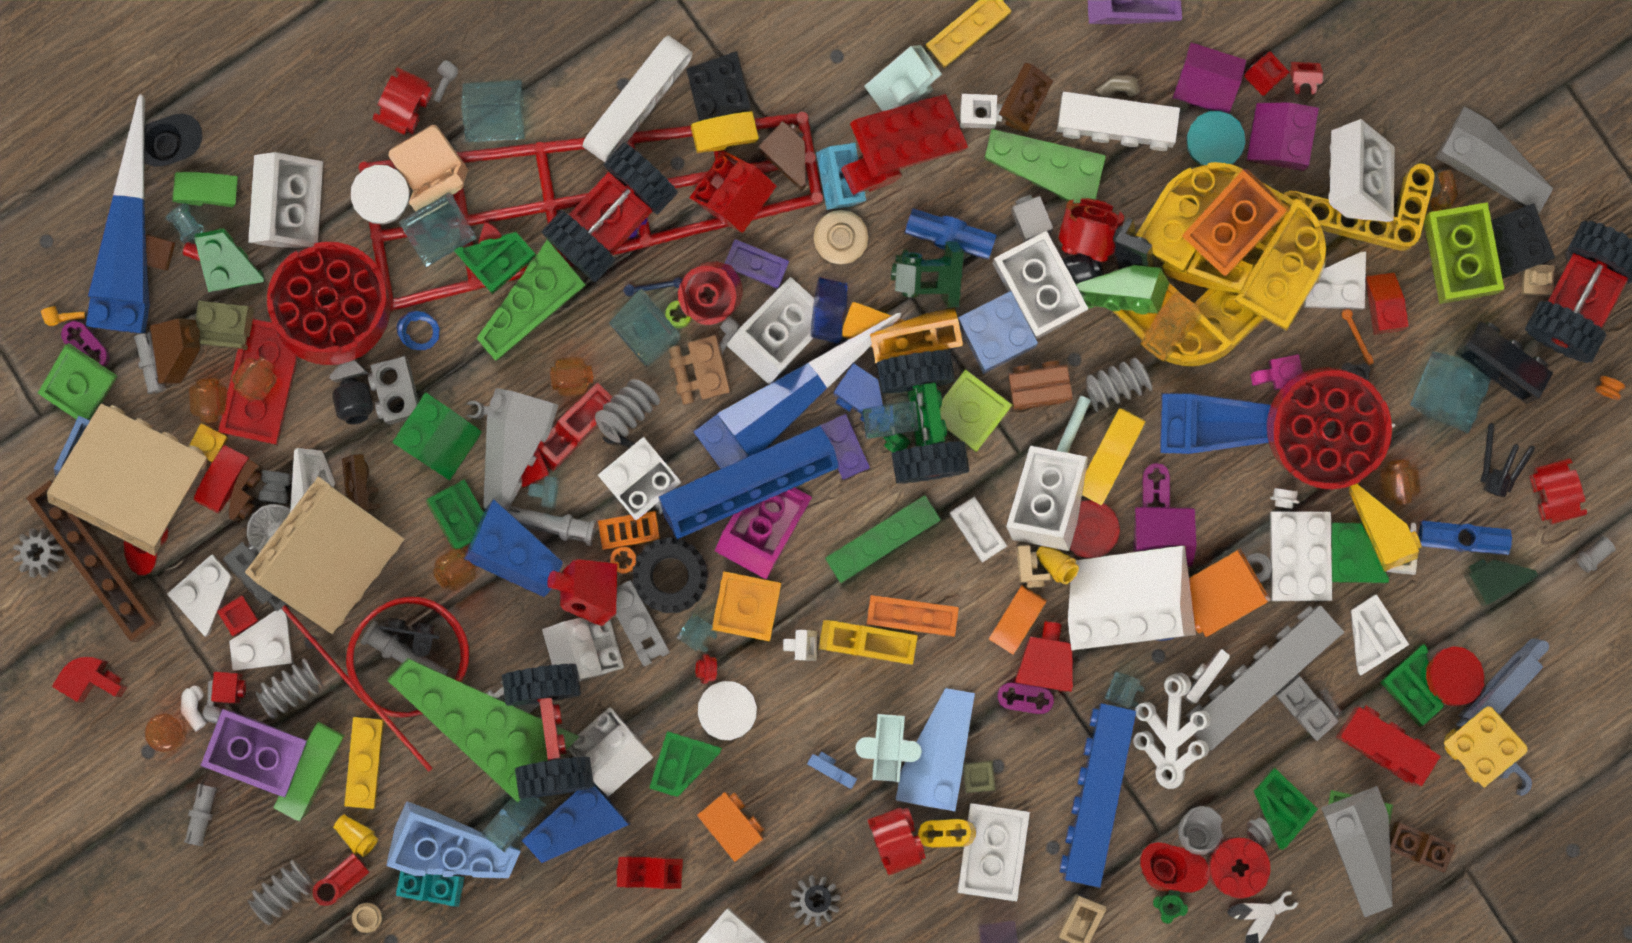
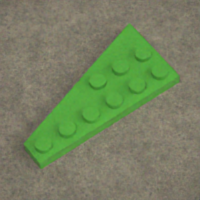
[387,658,579,802]

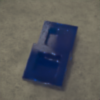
[810,277,847,344]

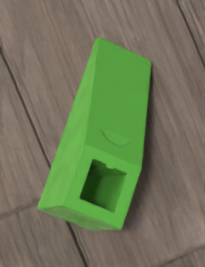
[1076,265,1169,314]

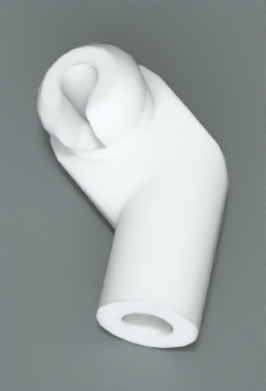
[180,685,207,732]

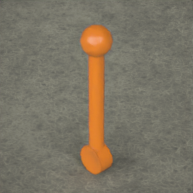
[1341,309,1374,365]

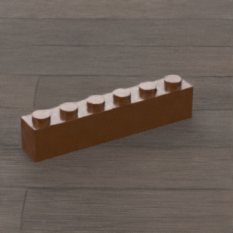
[26,480,162,643]

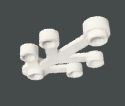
[1133,673,1211,789]

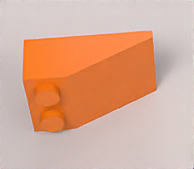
[1182,169,1291,277]

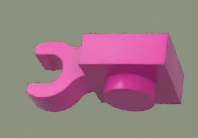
[1250,354,1303,390]

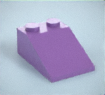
[1088,0,1182,24]
[200,709,307,797]

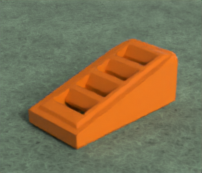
[598,510,661,550]

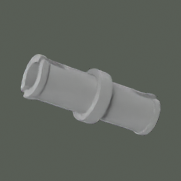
[134,332,167,394]
[184,784,217,847]

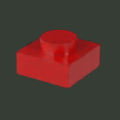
[217,595,260,637]

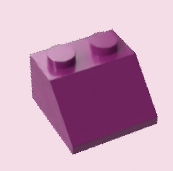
[1246,103,1319,171]

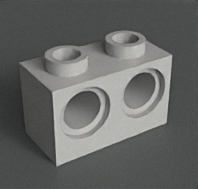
[368,356,419,425]

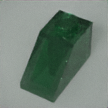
[1464,558,1539,606]

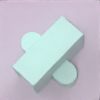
[864,45,942,111]
[855,714,922,782]

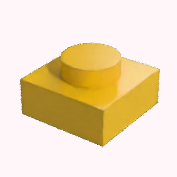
[188,424,229,462]

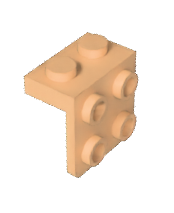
[388,125,468,211]

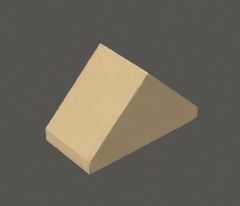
[1059,894,1106,943]

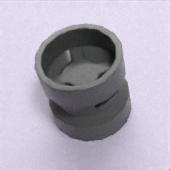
[258,470,292,504]

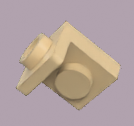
[1016,545,1051,588]

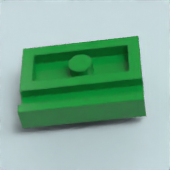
[425,480,484,552]

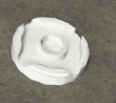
[351,165,410,224]
[698,681,757,740]

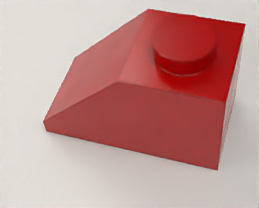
[1365,272,1409,335]

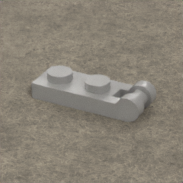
[616,580,670,667]

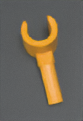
[41,306,85,326]

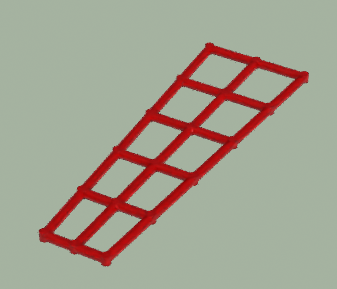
[358,112,823,312]

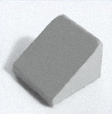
[329,360,369,383]

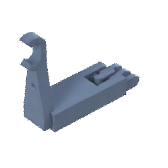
[1456,638,1549,796]

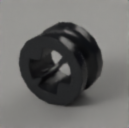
[804,885,831,913]

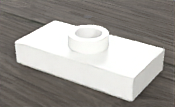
[949,497,1007,563]
[1183,649,1230,704]

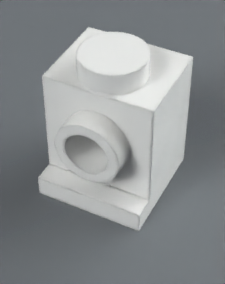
[960,94,1002,129]

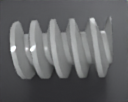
[1086,358,1153,412]
[595,379,661,443]
[255,658,323,719]
[248,860,314,925]

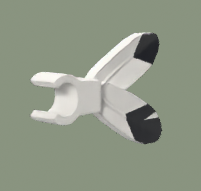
[1227,891,1298,943]

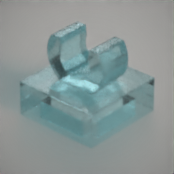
[528,476,559,509]
[677,613,717,652]
[1104,671,1145,708]

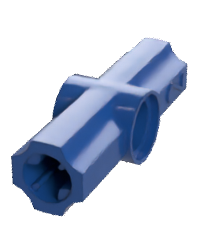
[905,208,996,260]
[1418,521,1512,555]

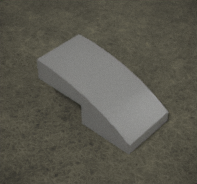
[1275,675,1339,741]

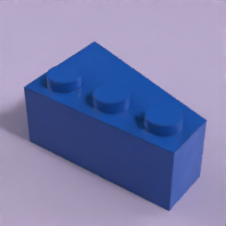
[463,499,563,597]
[522,783,631,863]

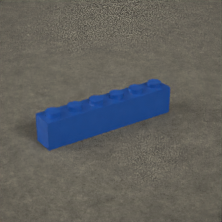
[658,426,839,539]
[1059,703,1136,888]

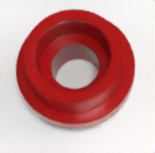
[695,654,717,684]

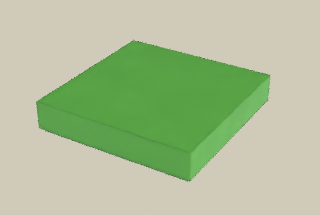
[38,343,118,420]

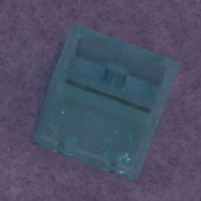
[1410,351,1491,433]

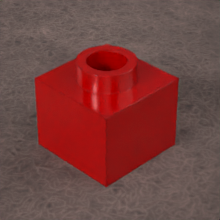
[211,672,247,704]

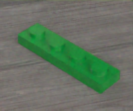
[825,495,941,584]

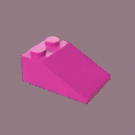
[715,487,812,580]

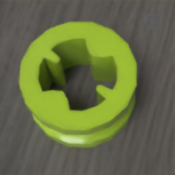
[665,300,692,328]

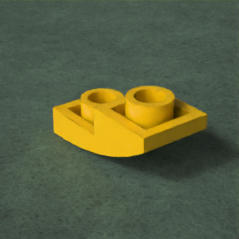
[691,111,759,153]

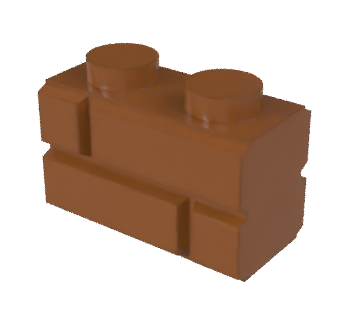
[1007,361,1073,411]

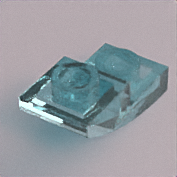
[863,401,919,439]
[482,797,546,853]

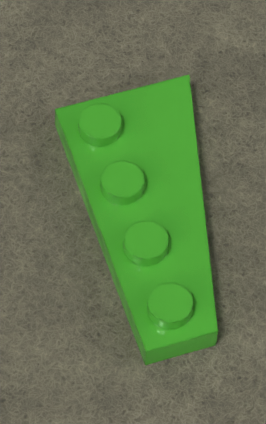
[984,129,1106,204]
[477,239,586,361]

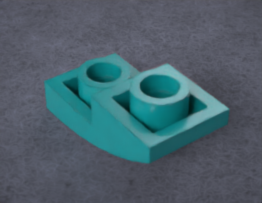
[396,871,464,907]

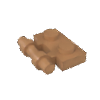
[669,335,732,405]

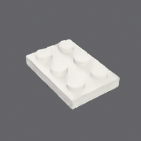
[1270,512,1332,601]
[957,803,1030,901]

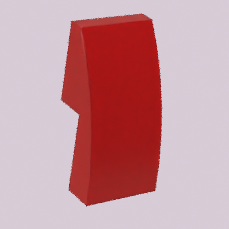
[193,445,249,514]

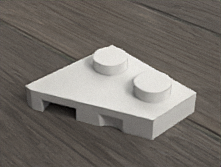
[1304,252,1366,310]
[167,555,233,637]
[1350,594,1409,676]
[229,609,294,671]

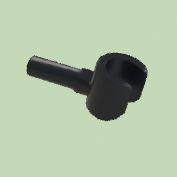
[602,433,636,448]

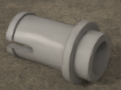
[1576,536,1616,573]

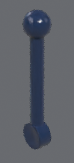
[623,277,683,297]

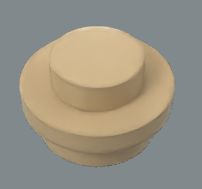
[352,903,382,933]

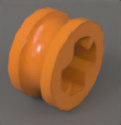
[1595,376,1626,400]
[610,547,637,574]

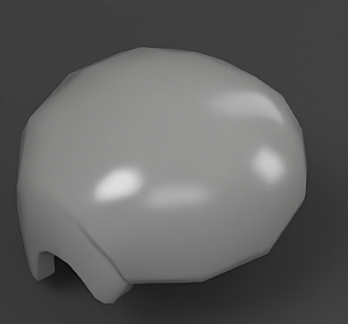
[1178,806,1224,855]

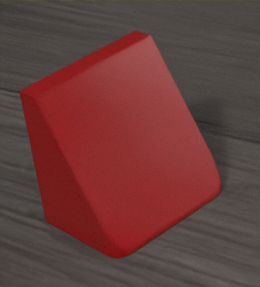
[1244,51,1290,96]
[521,448,549,487]

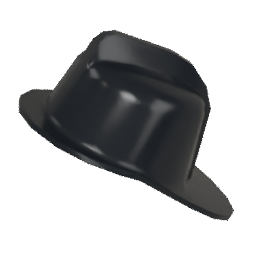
[144,113,203,167]

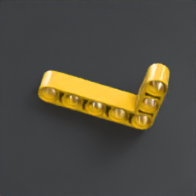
[1284,164,1435,251]

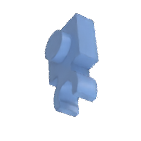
[807,752,857,789]

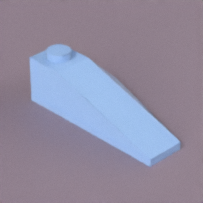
[896,688,975,811]
[386,801,521,878]

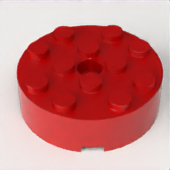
[267,242,391,365]
[1267,367,1392,489]

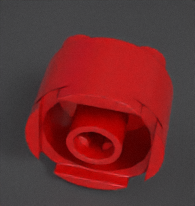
[372,67,433,136]
[1058,198,1124,262]
[678,261,743,325]
[1529,458,1587,525]
[867,807,926,876]
[1207,837,1271,898]

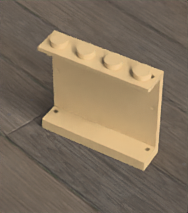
[47,404,207,556]
[245,476,404,634]

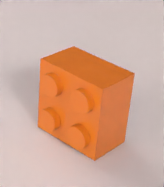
[697,791,765,862]

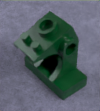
[891,241,964,308]

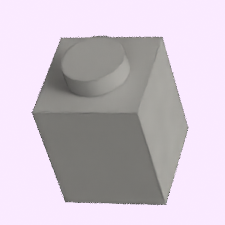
[1011,195,1053,242]

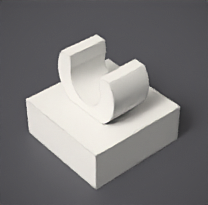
[783,630,817,661]

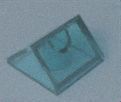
[461,80,525,142]
[399,193,477,267]
[609,289,682,368]

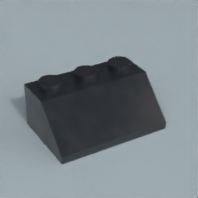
[1454,321,1553,405]

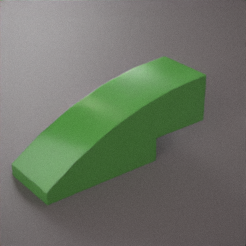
[274,722,345,822]

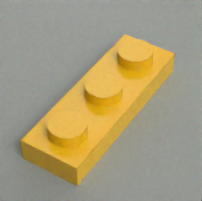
[925,0,1011,69]
[344,717,384,809]

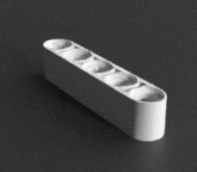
[583,35,693,162]

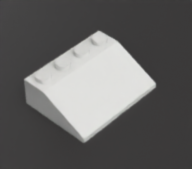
[1068,546,1196,650]

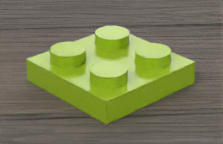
[940,369,1012,452]

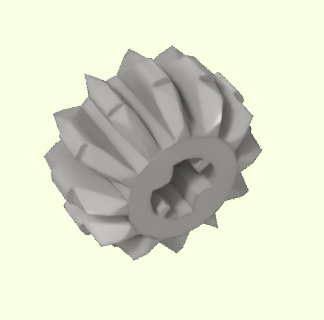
[13,528,64,578]
[790,875,840,927]

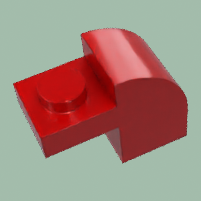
[841,158,903,195]
[52,657,127,702]
[616,856,683,889]

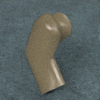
[1095,75,1140,98]

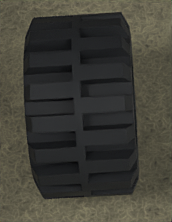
[632,538,708,613]

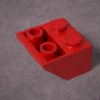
[689,151,777,234]

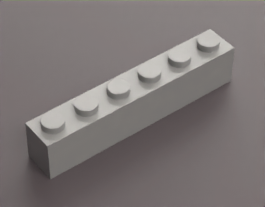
[1184,605,1344,751]

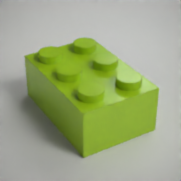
[1424,202,1504,304]

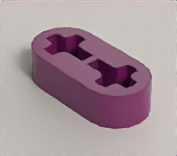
[61,321,110,367]
[1142,463,1170,507]
[997,683,1054,714]

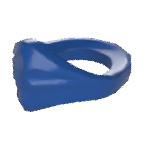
[396,311,440,350]

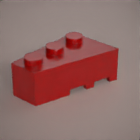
[1336,705,1441,787]

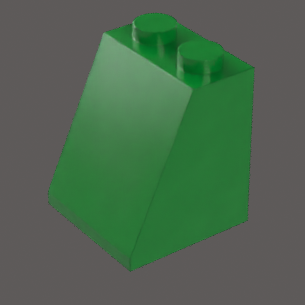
[392,392,483,481]

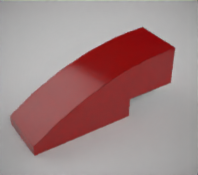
[537,383,612,472]

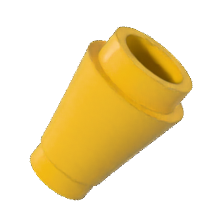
[1036,546,1079,584]
[333,814,378,857]

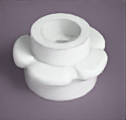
[1270,488,1299,509]

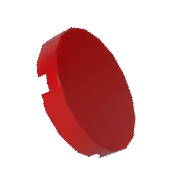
[1069,500,1120,559]
[1426,646,1484,707]

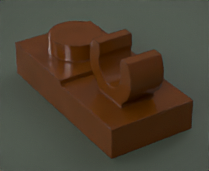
[342,454,380,513]

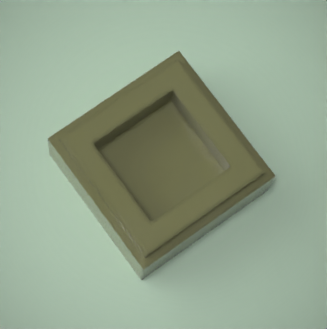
[963,761,995,793]

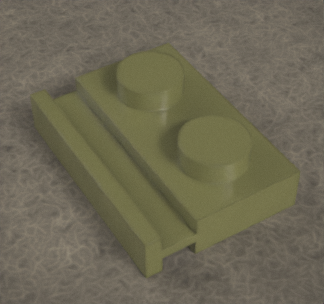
[195,301,255,350]

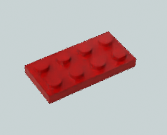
[850,94,968,178]
[218,319,298,446]

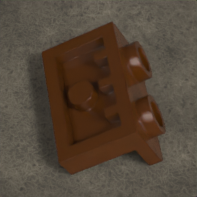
[998,63,1054,132]

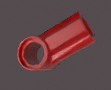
[312,853,370,906]

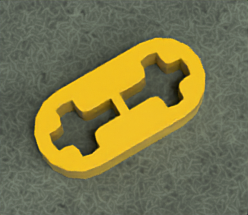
[918,819,976,848]

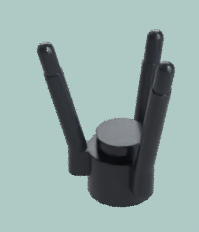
[1480,423,1535,498]

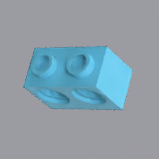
[816,143,866,210]

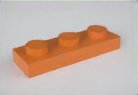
[866,595,959,637]

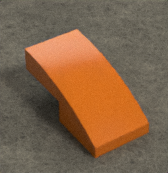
[989,585,1047,655]

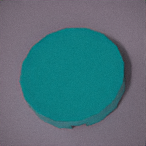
[1186,111,1245,166]

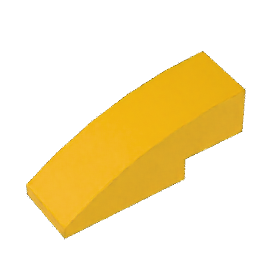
[1162,251,1254,293]
[1082,407,1146,505]
[818,620,918,665]

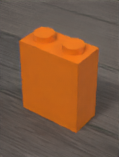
[1189,548,1271,637]

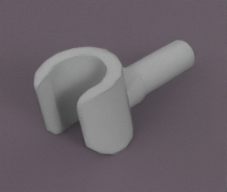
[433,60,458,103]
[720,317,740,354]
[467,401,490,420]
[203,681,223,724]

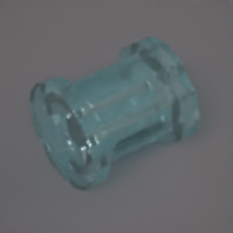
[166,204,204,243]

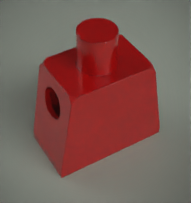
[547,559,617,626]
[1014,621,1073,692]

